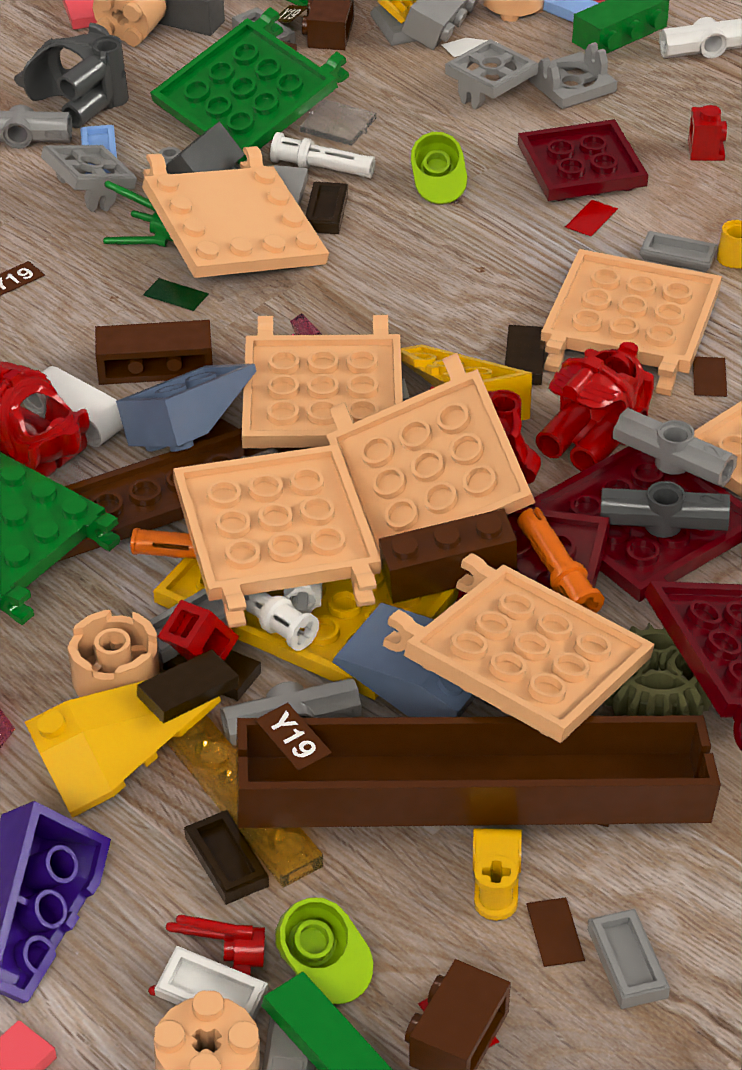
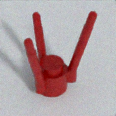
[148,915,265,996]

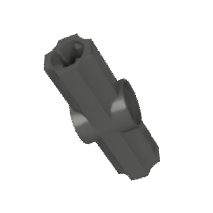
[600,481,730,538]

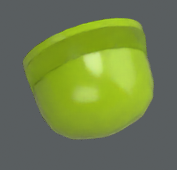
[411,132,467,205]
[275,897,374,1005]

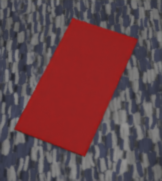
[565,200,618,236]

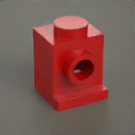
[688,105,727,161]
[157,600,239,661]

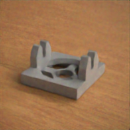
[445,39,539,110]
[528,42,617,109]
[41,145,137,212]

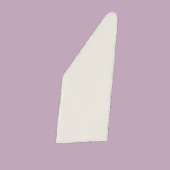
[441,38,498,57]

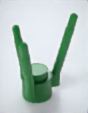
[103,181,173,247]

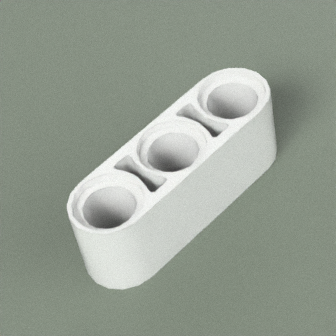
[23,366,123,447]

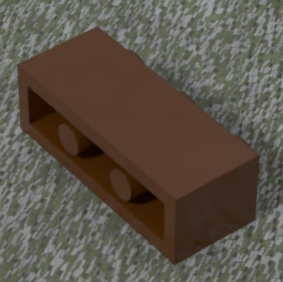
[95,320,213,385]
[379,508,517,603]

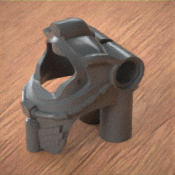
[14,23,129,128]

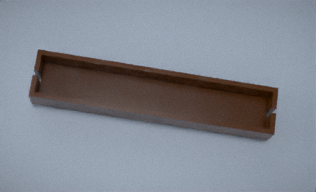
[236,715,721,828]

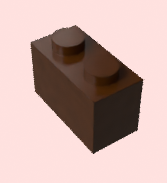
[302,0,354,50]
[405,959,511,1070]

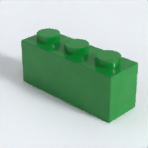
[572,0,670,54]

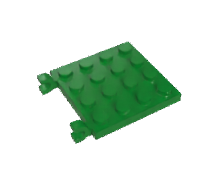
[150,7,349,165]
[0,452,120,625]

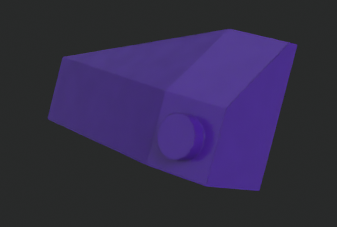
[0,801,111,1004]

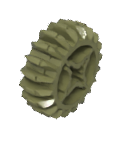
[604,623,712,716]

